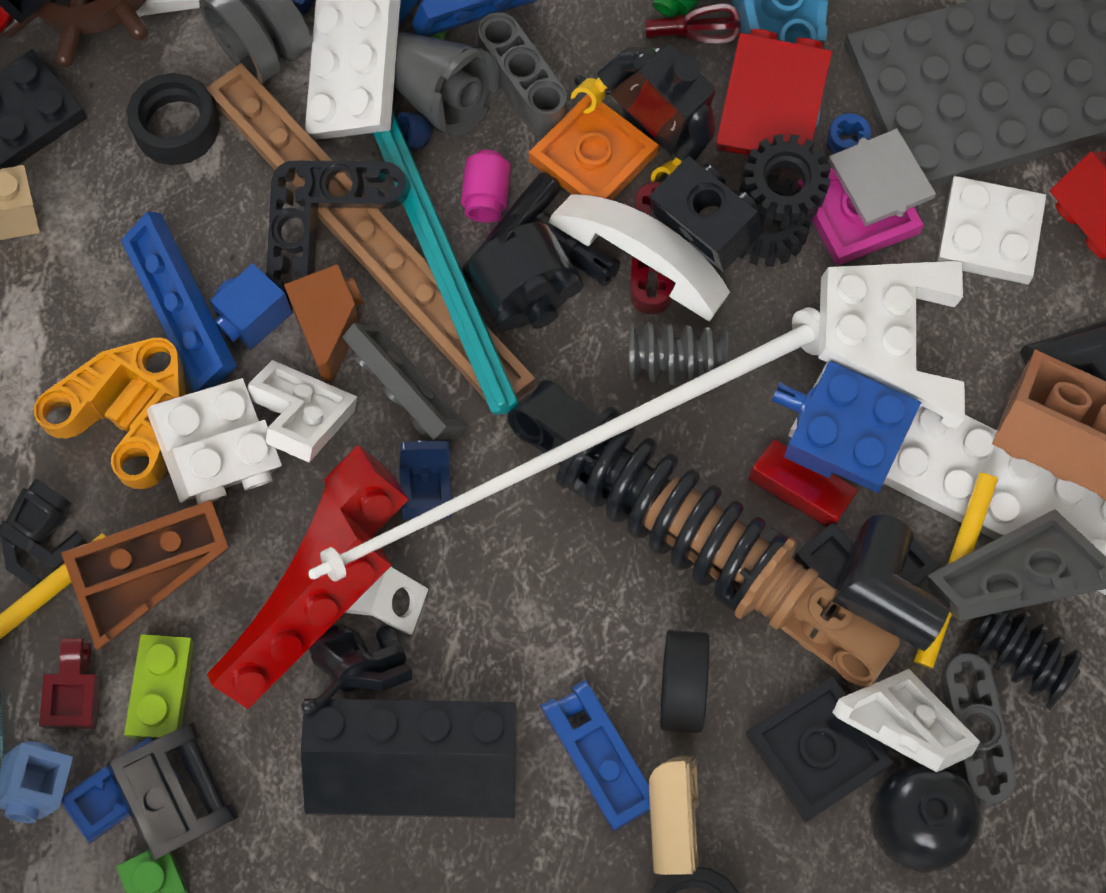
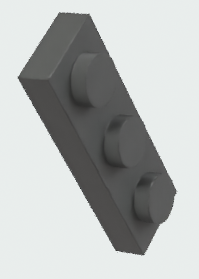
[342,323,468,440]

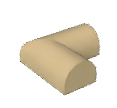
[649,755,699,875]

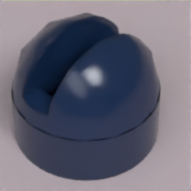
[396,112,433,150]

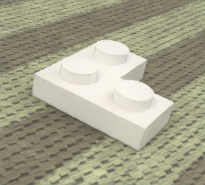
[248,360,357,463]

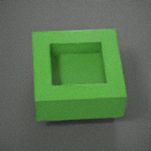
[116,851,189,893]

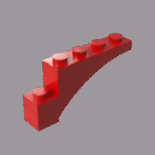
[207,445,409,709]

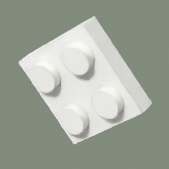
[936,176,1046,285]

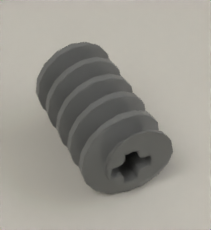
[627,320,729,386]

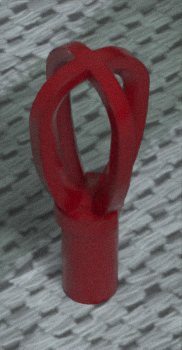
[645,3,741,43]

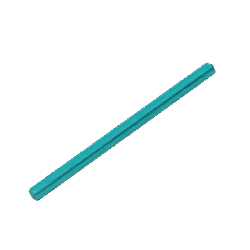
[373,110,518,415]

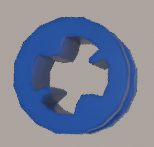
[827,113,871,155]

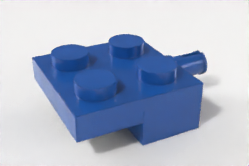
[771,361,922,493]

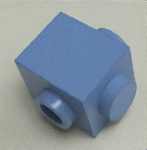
[0,742,73,823]

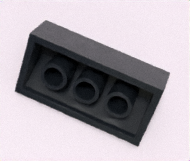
[301,698,517,818]

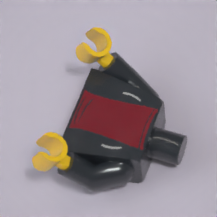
[571,44,716,182]

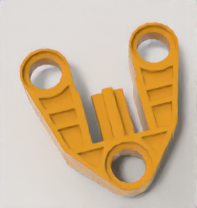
[34,338,186,489]

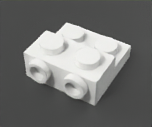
[146,378,282,504]

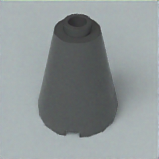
[394,31,499,137]

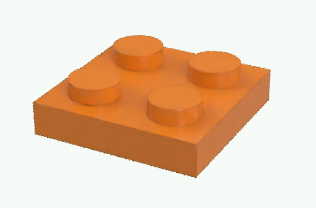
[528,94,659,200]

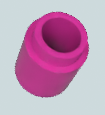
[461,150,511,223]

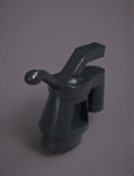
[0,479,88,588]
[301,624,412,713]

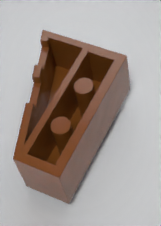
[61,500,229,651]

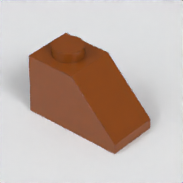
[284,264,363,383]

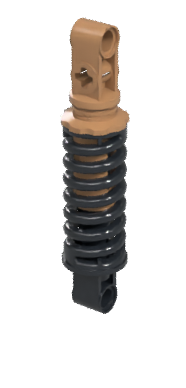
[508,380,900,687]

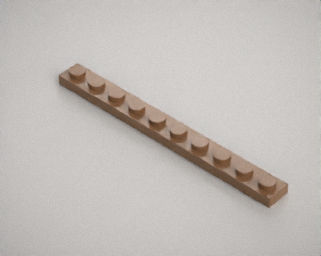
[206,63,536,400]

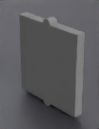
[828,129,936,227]

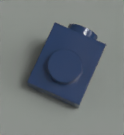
[399,440,452,520]

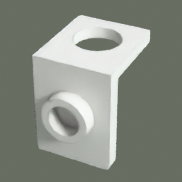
[345,567,428,635]

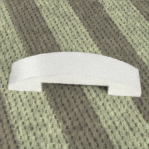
[549,194,730,322]

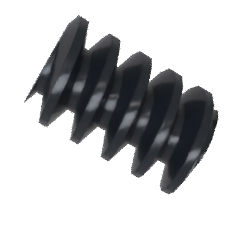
[965,610,1082,710]

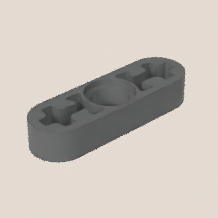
[941,653,1016,807]

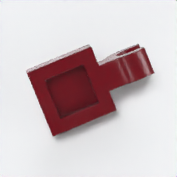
[39,638,100,729]

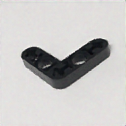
[266,161,410,299]

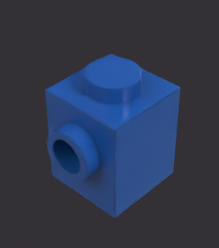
[210,263,292,350]

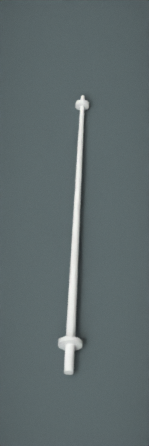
[308,307,820,582]

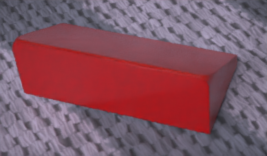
[748,439,859,527]

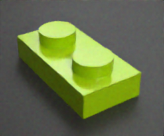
[124,634,195,741]

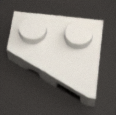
[832,669,980,772]

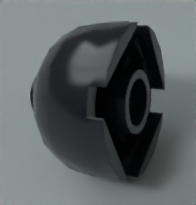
[870,764,981,873]

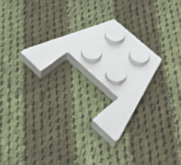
[818,261,965,429]

